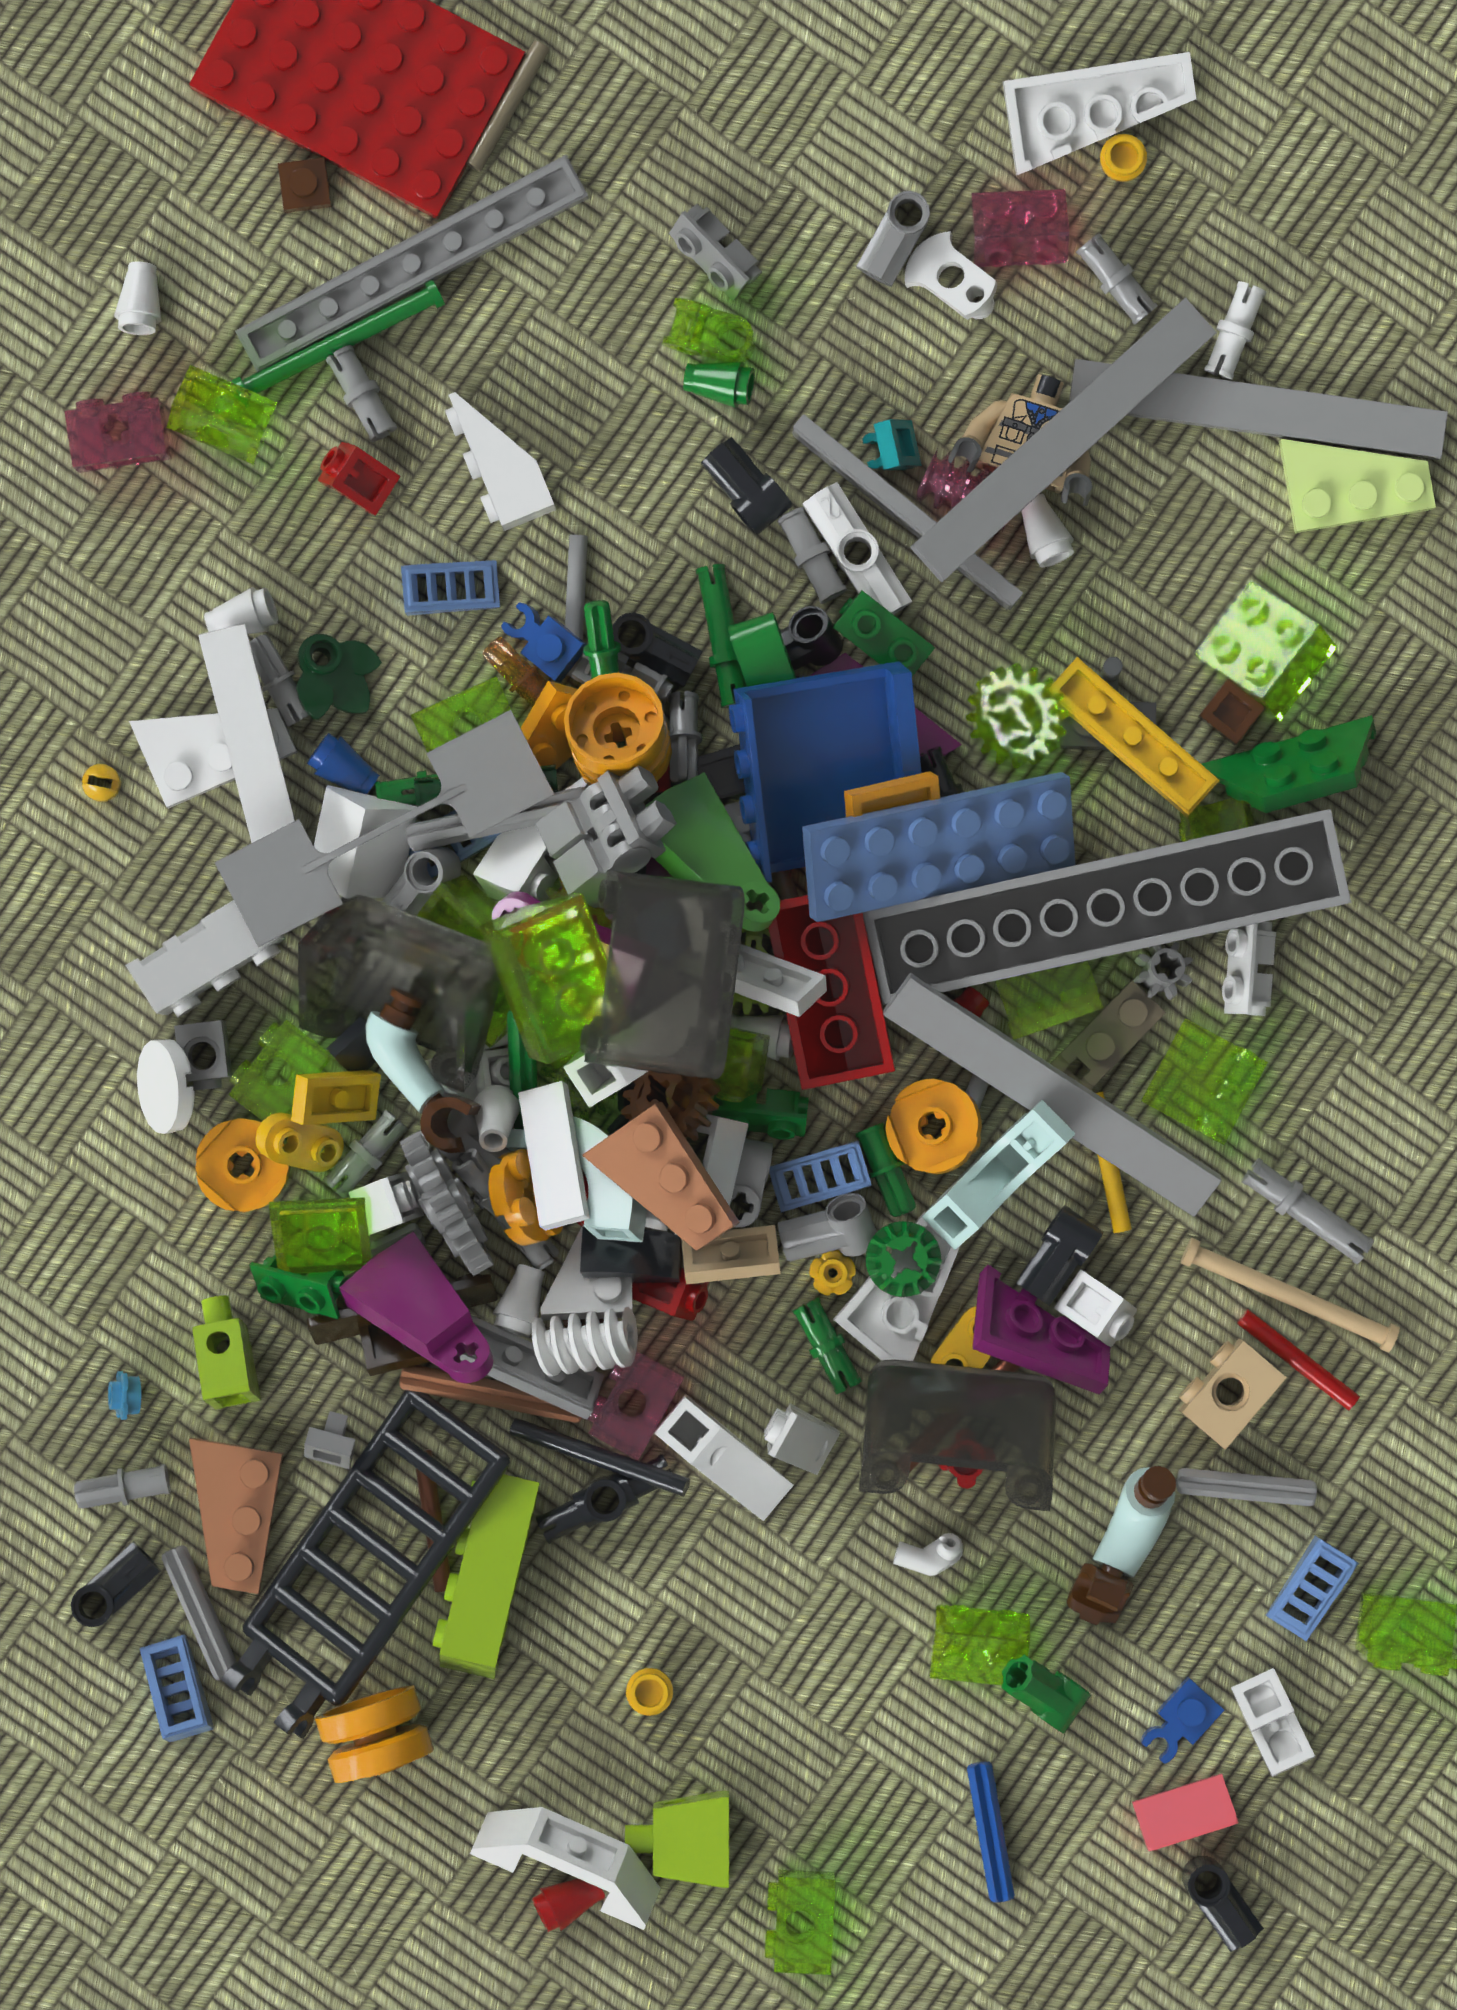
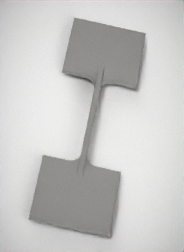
[214,710,555,947]

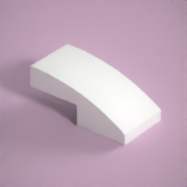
[1231,1668,1315,1777]

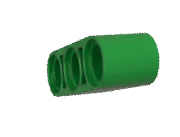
[728,612,796,687]

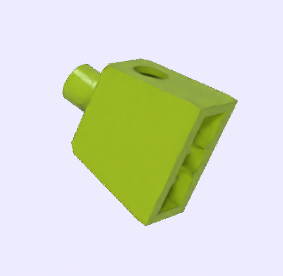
[192,1295,261,1410]
[625,1791,729,1888]

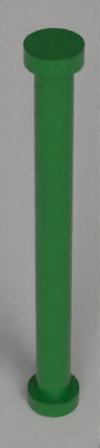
[231,279,445,406]

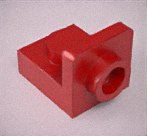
[318,442,401,516]
[632,1267,709,1321]

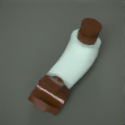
[366,987,482,1153]
[1066,1466,1176,1626]

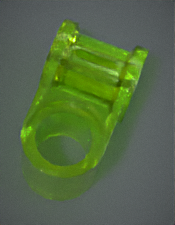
[662,298,755,362]

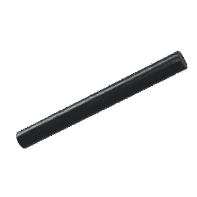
[510,1418,690,1497]

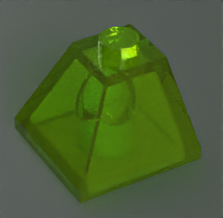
[269,1197,373,1273]

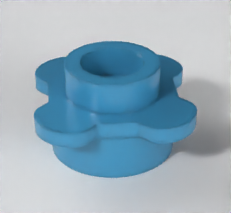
[108,1371,141,1420]

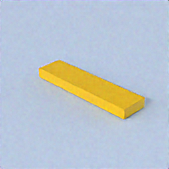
[1045,657,1220,818]

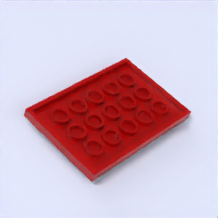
[189,0,526,220]

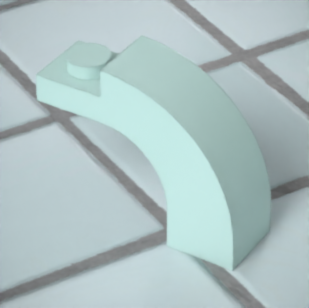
[922,1100,1075,1250]
[506,1117,647,1242]

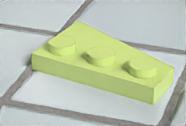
[1279,439,1436,533]

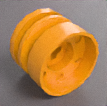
[564,673,672,785]

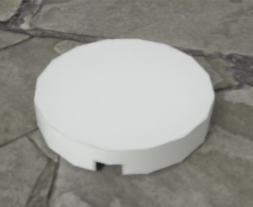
[137,1039,195,1134]

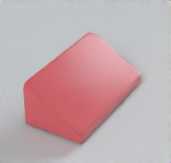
[1132,1773,1239,1851]

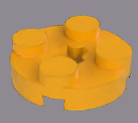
[886,1079,982,1174]
[195,1118,291,1212]
[488,1149,563,1246]

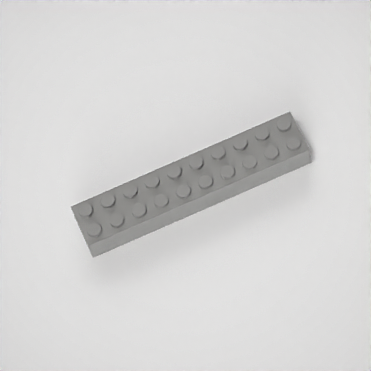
[863,809,1351,1005]

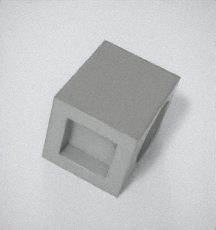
[174,1020,233,1091]

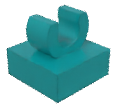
[862,419,922,470]

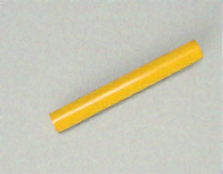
[1096,1091,1132,1233]

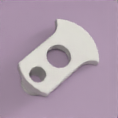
[905,231,997,320]

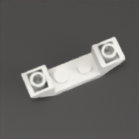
[470,1807,660,1930]

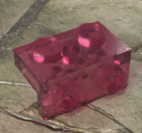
[971,189,1069,267]

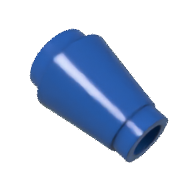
[307,733,380,794]

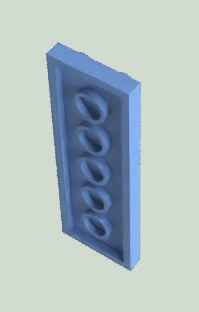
[802,772,1075,922]

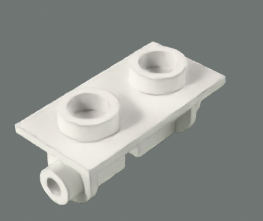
[1222,922,1276,1016]

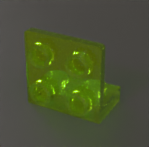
[1195,582,1337,721]
[995,961,1105,1040]
[1355,1592,1457,1676]

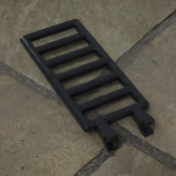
[221,1390,511,1739]

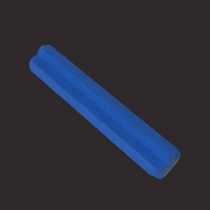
[967,1761,1015,1903]

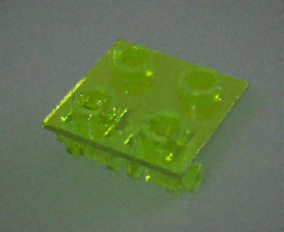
[1141,1018,1268,1145]

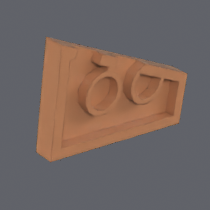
[582,1102,740,1251]
[189,1437,284,1594]

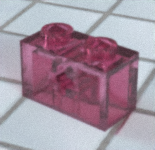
[64,392,171,473]

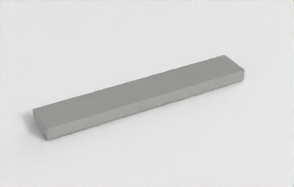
[792,414,1023,610]

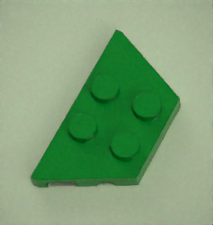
[1202,715,1376,813]

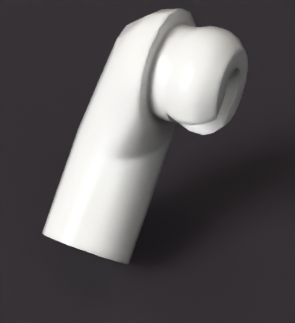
[893,1533,963,1576]

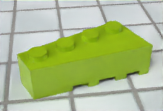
[432,1474,540,1680]

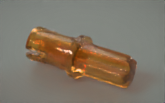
[483,636,547,707]

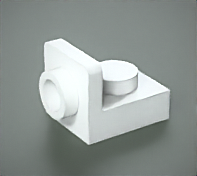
[1054,1269,1137,1347]

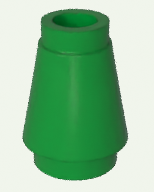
[683,361,755,408]

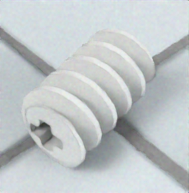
[532,1306,638,1376]

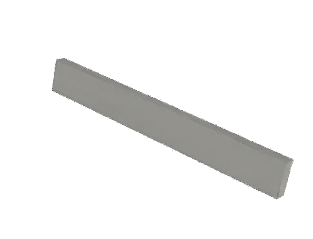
[235,155,589,372]
[910,297,1217,583]
[1069,359,1448,460]
[883,973,1222,1217]

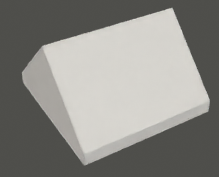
[314,785,417,899]

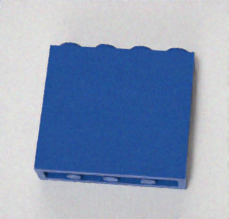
[729,661,922,882]

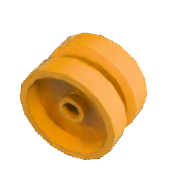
[315,1685,434,1783]

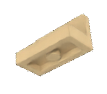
[681,1225,781,1284]

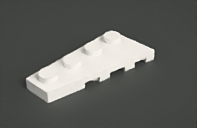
[1003,52,1196,176]

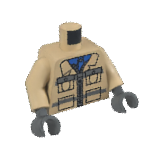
[948,374,1092,506]

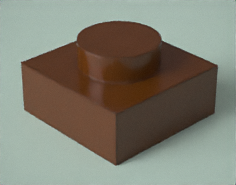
[278,157,332,213]
[1198,679,1265,746]

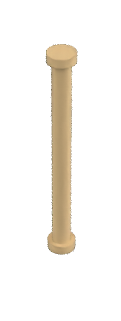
[1180,1238,1400,1353]

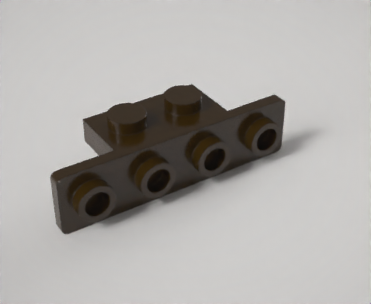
[307,1274,498,1376]

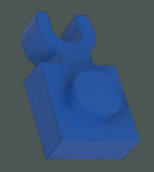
[501,602,587,683]
[1141,1676,1224,1764]

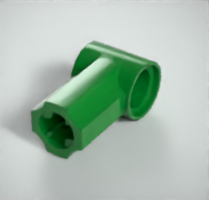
[1001,1654,1091,1734]

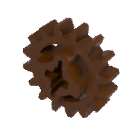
[621,1050,721,1141]

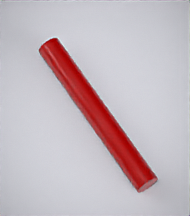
[1237,1309,1360,1411]

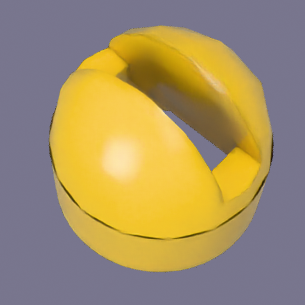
[82,764,121,802]

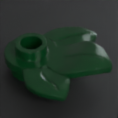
[296,634,382,720]

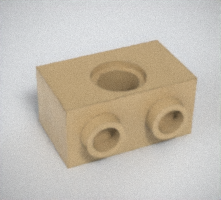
[1178,1339,1287,1450]

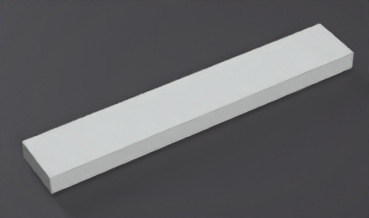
[198,623,295,843]

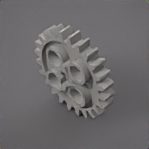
[399,1130,494,1276]

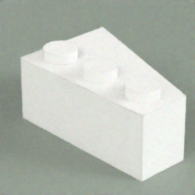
[125,900,285,1018]

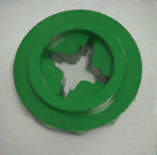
[866,1221,942,1297]

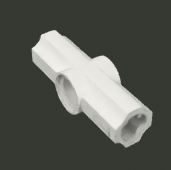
[802,482,912,615]

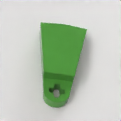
[645,772,780,932]

